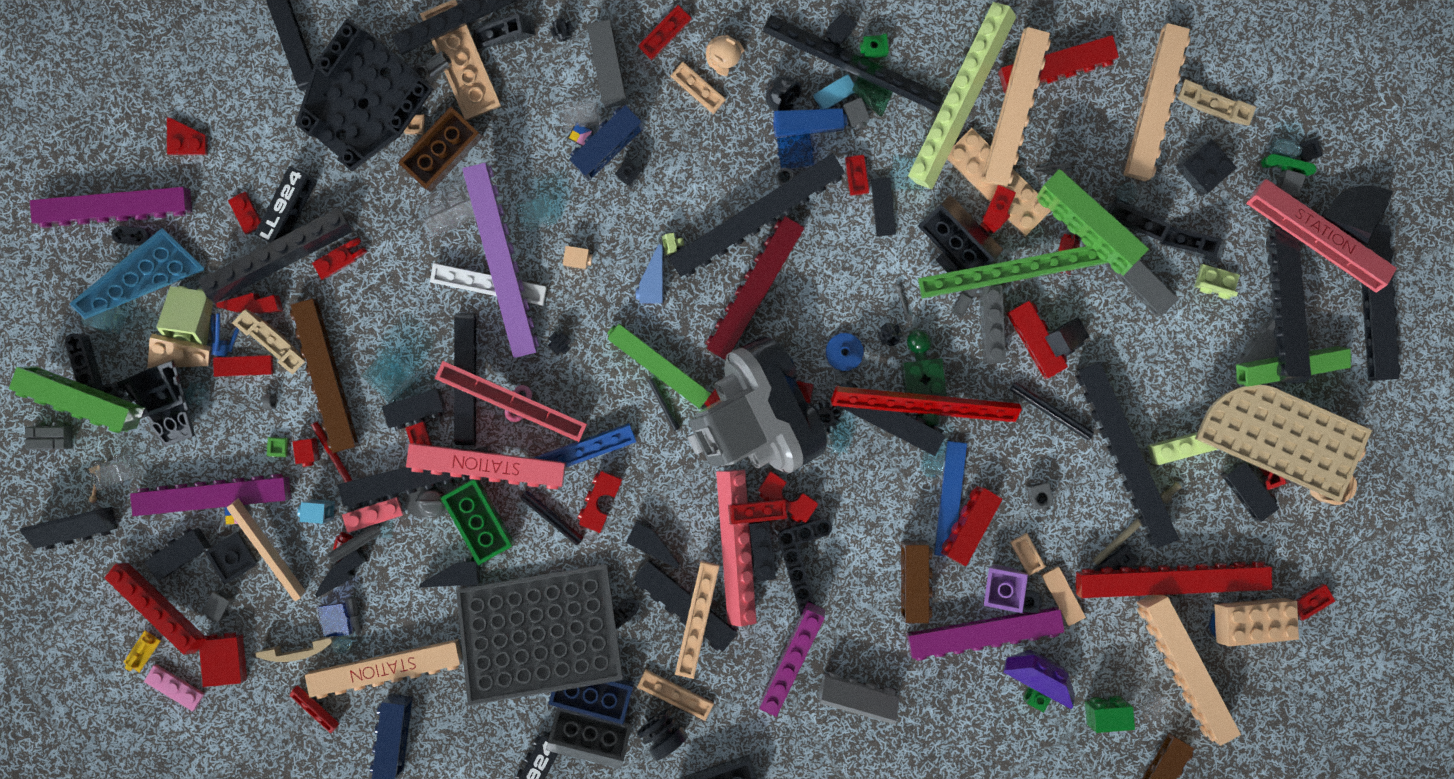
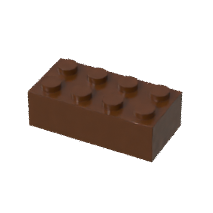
[398,107,483,192]
[901,541,932,623]

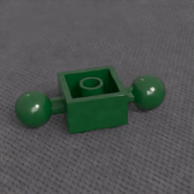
[901,329,947,428]

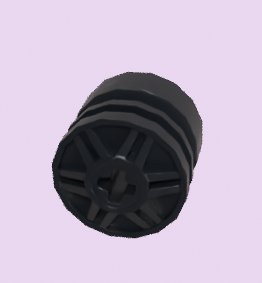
[637,709,688,761]

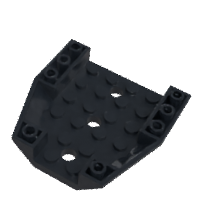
[295,18,434,171]

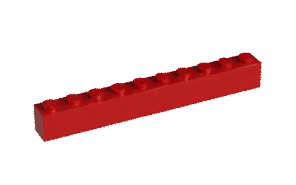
[1076,561,1272,598]

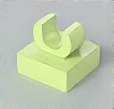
[662,233,684,255]

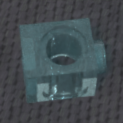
[920,451,945,478]

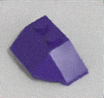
[1003,649,1075,709]

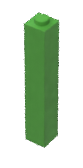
[607,324,711,409]
[1236,346,1352,387]

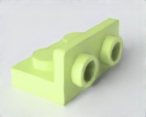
[1194,264,1240,300]

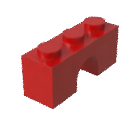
[577,470,623,533]
[757,471,818,523]

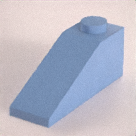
[636,245,663,304]

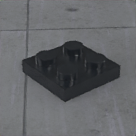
[205,531,259,585]

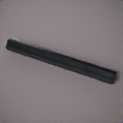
[1010,382,1094,440]

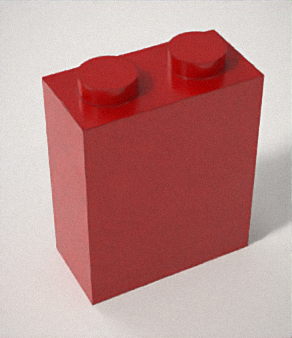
[199,632,247,687]

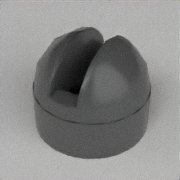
[260,394,277,410]

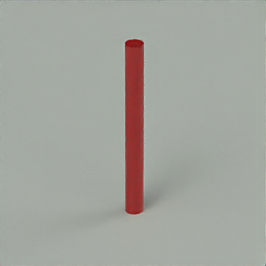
[311,422,353,482]

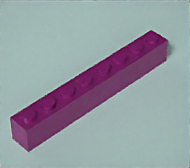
[29,187,192,228]
[130,473,291,517]
[906,607,1064,661]

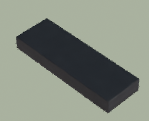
[871,177,896,237]

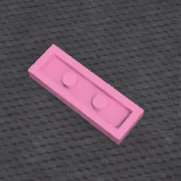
[144,664,205,711]

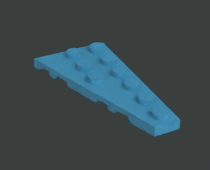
[69,228,204,319]

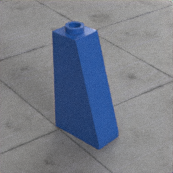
[773,109,847,137]

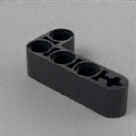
[65,333,124,399]

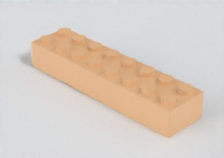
[1137,595,1241,746]

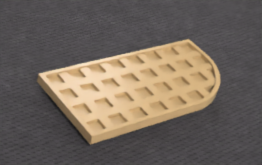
[1195,385,1372,502]

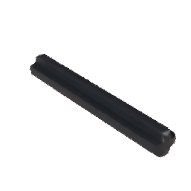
[520,491,583,545]

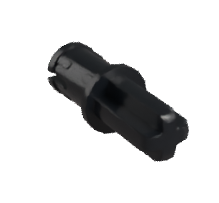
[936,253,960,273]

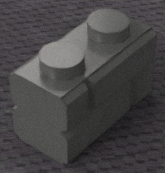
[25,422,72,450]

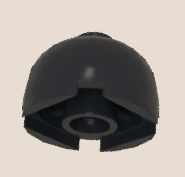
[765,76,802,111]

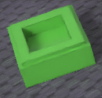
[267,437,289,457]

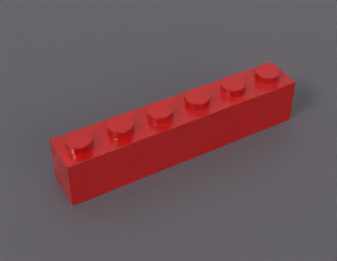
[998,35,1119,94]
[104,563,208,655]

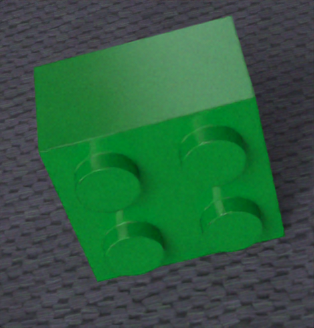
[1085,696,1135,733]

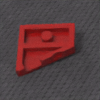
[167,117,208,155]

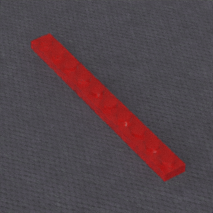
[831,386,1022,422]

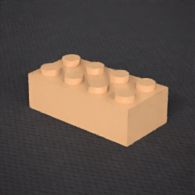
[1214,598,1299,646]

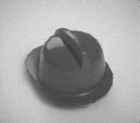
[405,487,448,517]

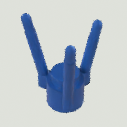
[211,313,239,356]

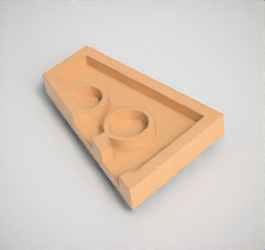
[147,334,211,368]

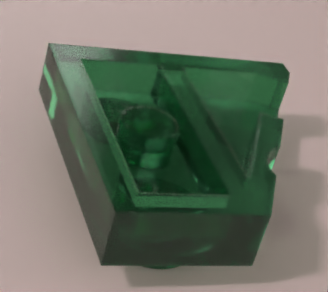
[852,76,893,117]

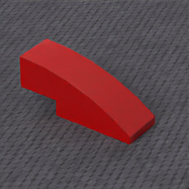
[216,293,283,314]

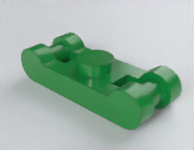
[1261,154,1317,177]

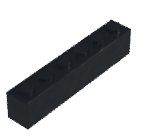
[838,381,946,456]
[633,559,738,652]

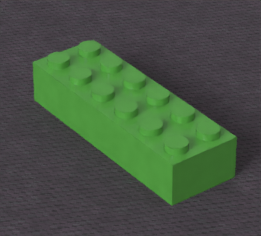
[1036,169,1149,276]
[9,366,145,433]

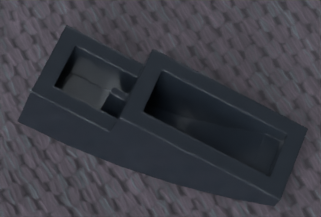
[315,548,368,598]

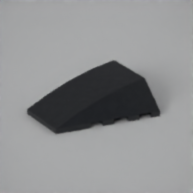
[117,359,195,447]

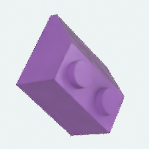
[984,564,1028,613]

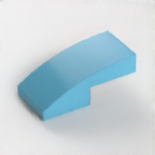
[813,75,858,109]

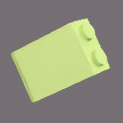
[157,286,213,346]

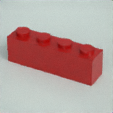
[1006,301,1068,379]
[941,486,1003,566]

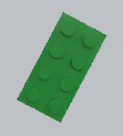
[441,479,515,565]

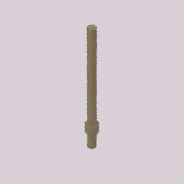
[1092,482,1182,566]

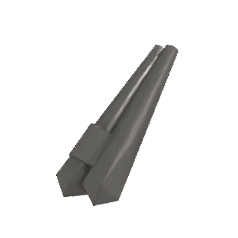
[1035,163,1073,178]

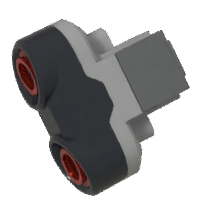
[687,336,827,473]

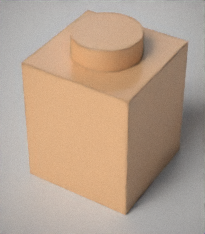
[563,246,593,270]

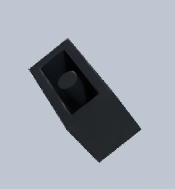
[1045,317,1090,357]

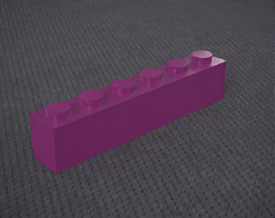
[759,602,825,717]

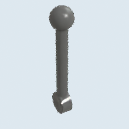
[895,284,912,322]

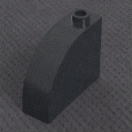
[1321,186,1394,245]

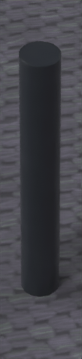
[648,378,681,431]

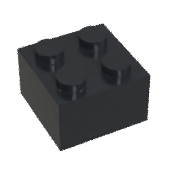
[1176,139,1237,196]

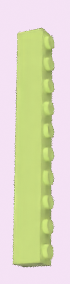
[908,2,1016,189]

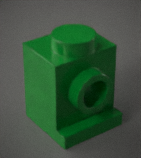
[859,34,889,59]

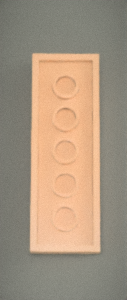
[420,0,501,121]
[947,128,1051,236]

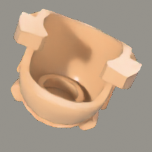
[706,35,745,76]

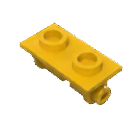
[124,630,161,673]

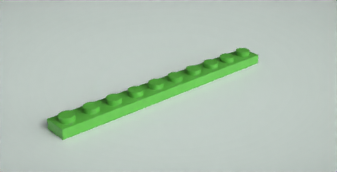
[918,246,1108,299]

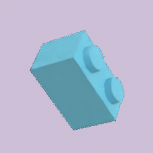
[297,499,335,524]

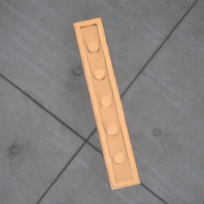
[227,498,306,601]
[675,561,720,679]

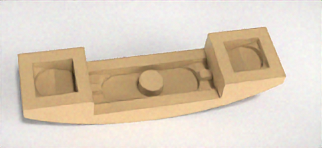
[1178,79,1256,126]
[232,309,306,375]
[256,635,337,662]

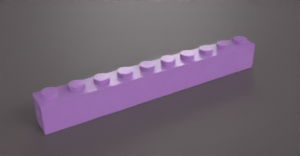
[462,162,539,358]

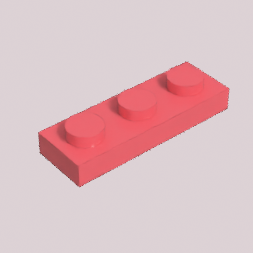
[342,497,404,533]

